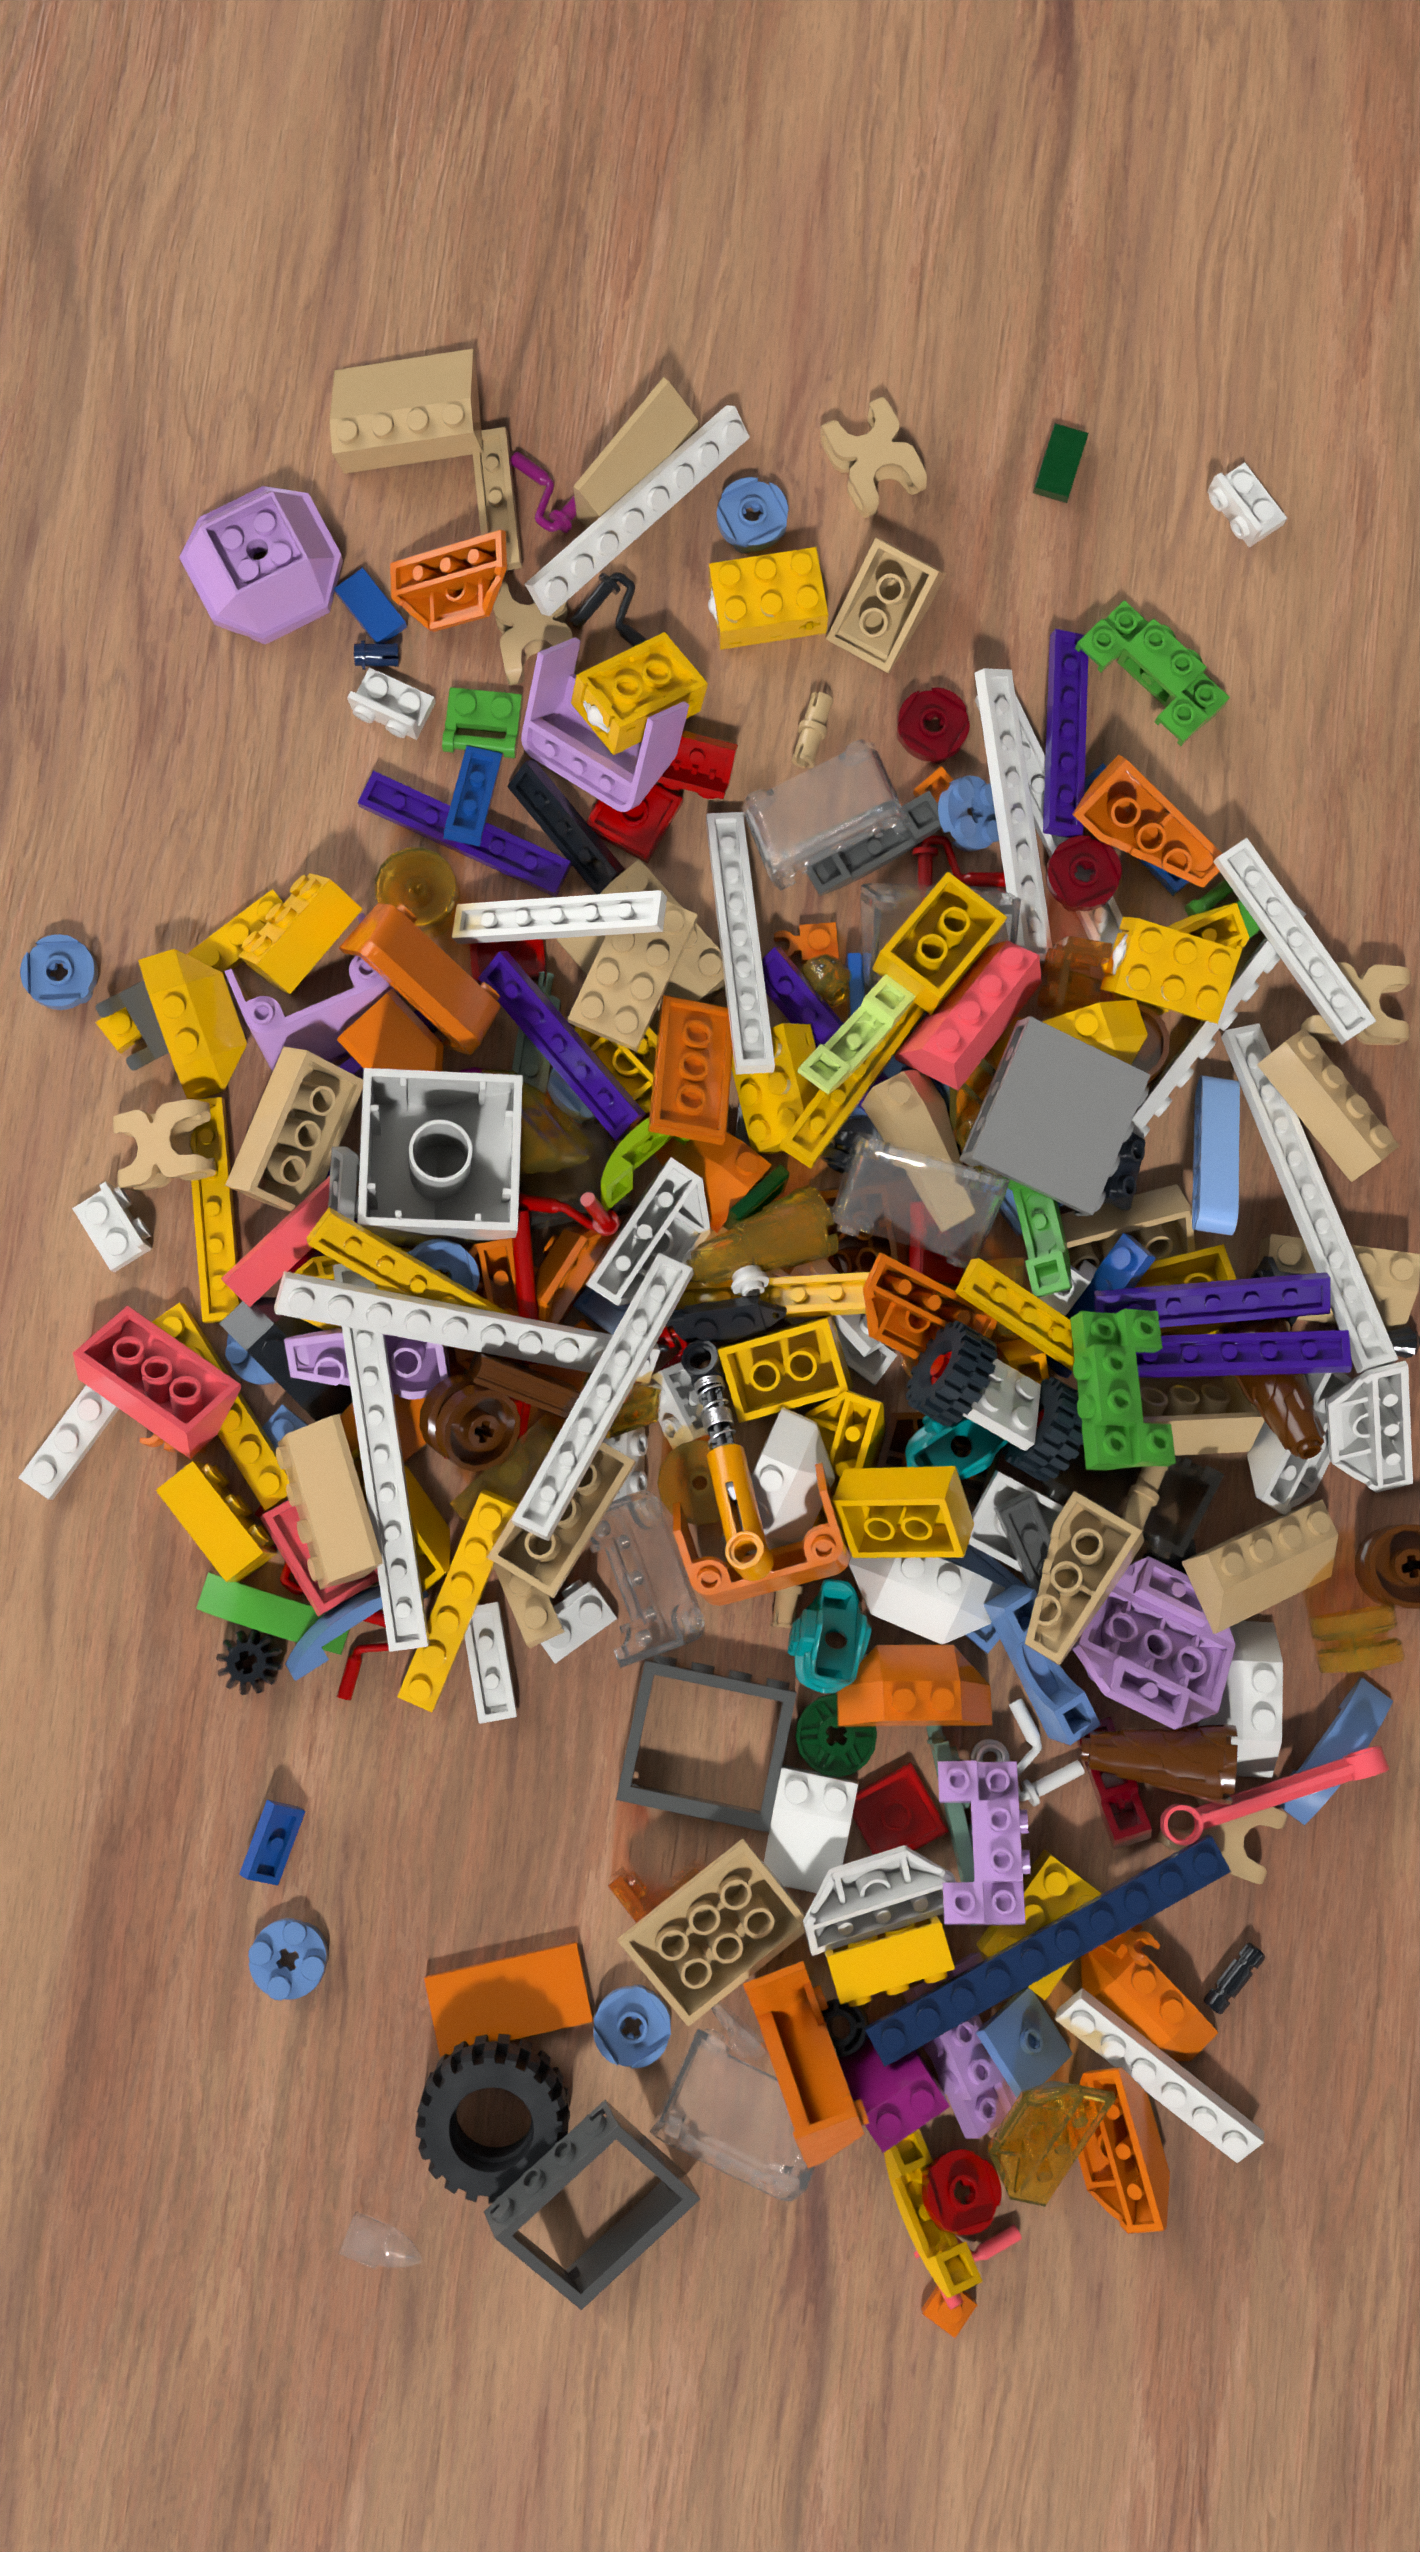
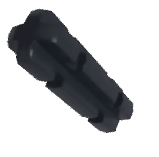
[1204,1943,1265,2014]

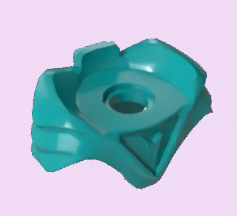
[906,1415,1008,1480]
[787,1579,872,1693]

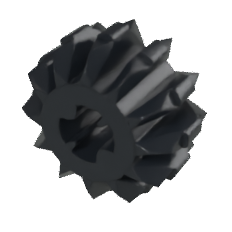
[216,1629,283,1695]

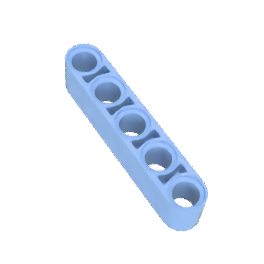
[1192,1075,1240,1235]

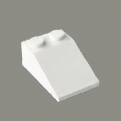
[968,1470,1064,1572]
[764,1765,859,1893]

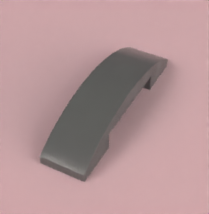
[801,791,942,896]

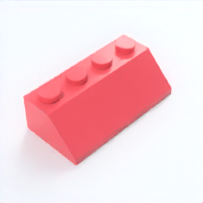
[895,940,1042,1090]
[73,1306,241,1459]

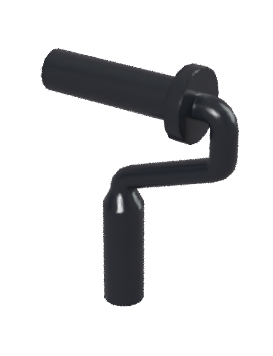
[569,572,647,647]

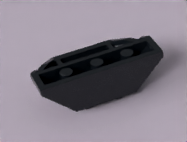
[219,1297,353,1422]

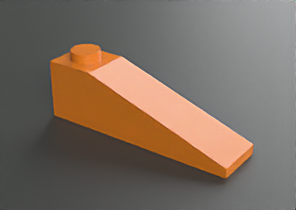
[1072,755,1223,888]
[633,1113,772,1233]

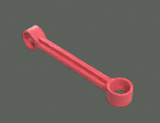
[1160,1746,1389,1845]

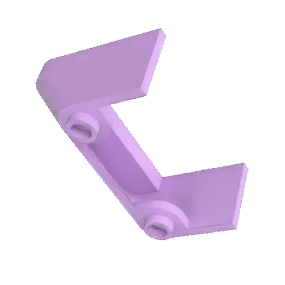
[521,637,689,812]
[224,913,402,1071]

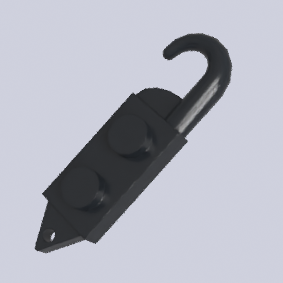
[656,1295,787,1352]

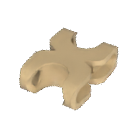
[820,397,927,518]
[493,582,577,685]
[1300,962,1411,1045]
[113,1099,216,1191]
[1157,1794,1288,1884]

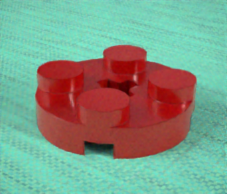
[922,2149,1002,2235]

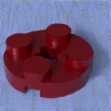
[897,687,970,764]
[1046,835,1122,912]

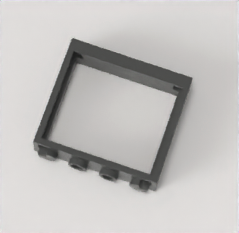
[616,1654,797,1832]
[484,2100,700,2310]

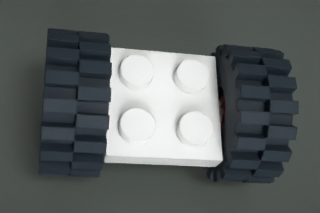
[906,1321,1084,1482]

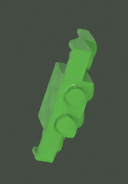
[1075,600,1230,746]
[1070,1309,1176,1470]

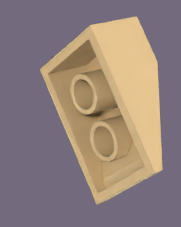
[826,538,947,673]

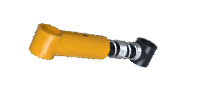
[681,1340,773,1581]

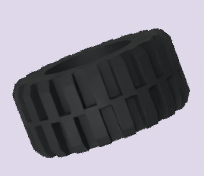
[415,2034,570,2204]

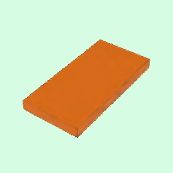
[648,995,733,1145]
[424,1941,593,2057]

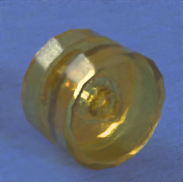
[375,847,461,939]
[657,1440,721,1526]
[1308,1605,1406,1673]

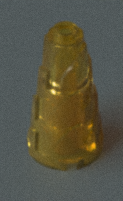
[686,1184,838,1285]

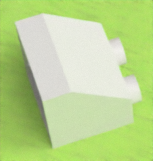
[357,1068,523,1247]

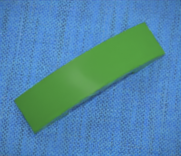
[1005,1177,1072,1298]
[196,1572,350,1655]

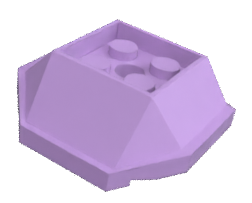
[179,486,343,645]
[1072,1556,1235,1730]

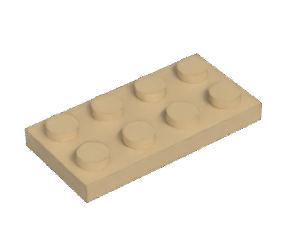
[567,885,698,1052]

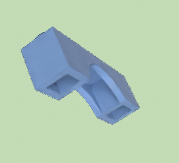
[984,1585,1101,1745]

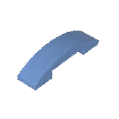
[285,1585,429,1681]
[1278,1677,1393,1825]

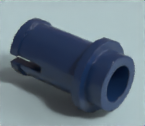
[354,640,399,670]

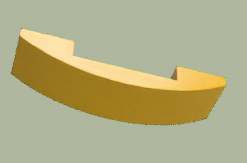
[884,2129,983,2298]

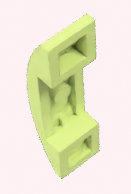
[797,974,916,1094]

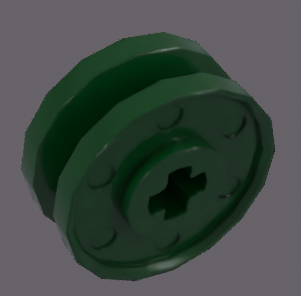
[796,1693,877,1777]

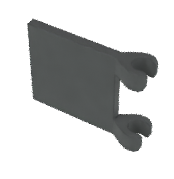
[95,980,169,1071]

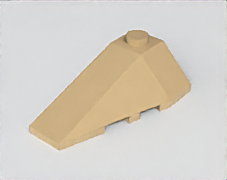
[861,1070,975,1231]
[1025,1491,1144,1666]

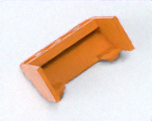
[339,903,501,1056]
[673,1463,850,1606]
[743,1961,869,2169]

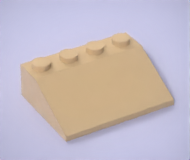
[329,349,483,474]
[557,859,725,1035]
[617,1838,806,2027]

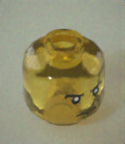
[801,954,852,1008]

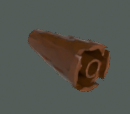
[1222,1318,1325,1459]
[1080,1724,1238,1805]

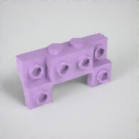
[938,1760,1031,1925]
[902,1952,1044,2139]

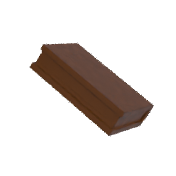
[468,1351,580,1419]

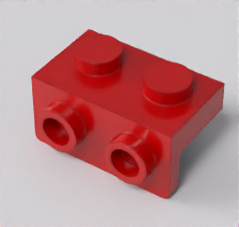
[657,730,738,799]

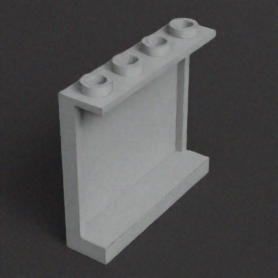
[959,1016,1150,1216]

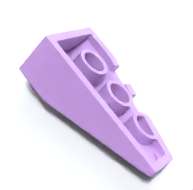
[284,1327,450,1400]

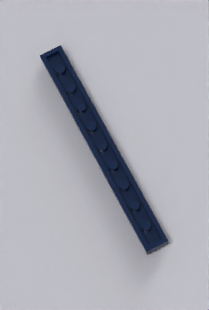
[864,1834,1231,2067]

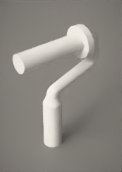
[1008,1698,1085,1807]

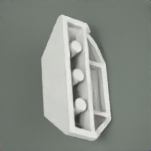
[585,1157,711,1306]
[1326,1361,1413,1493]
[1247,1373,1352,1515]
[721,1407,836,1554]
[849,1555,1005,1645]
[1198,1621,1283,1778]
[803,1845,956,1956]

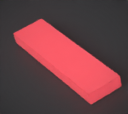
[221,1176,330,1307]

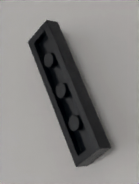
[507,759,625,895]

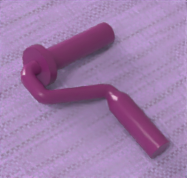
[511,451,577,533]

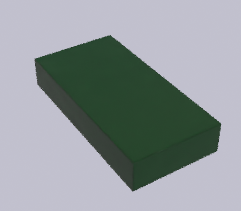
[1033,423,1089,503]
[725,1164,790,1235]

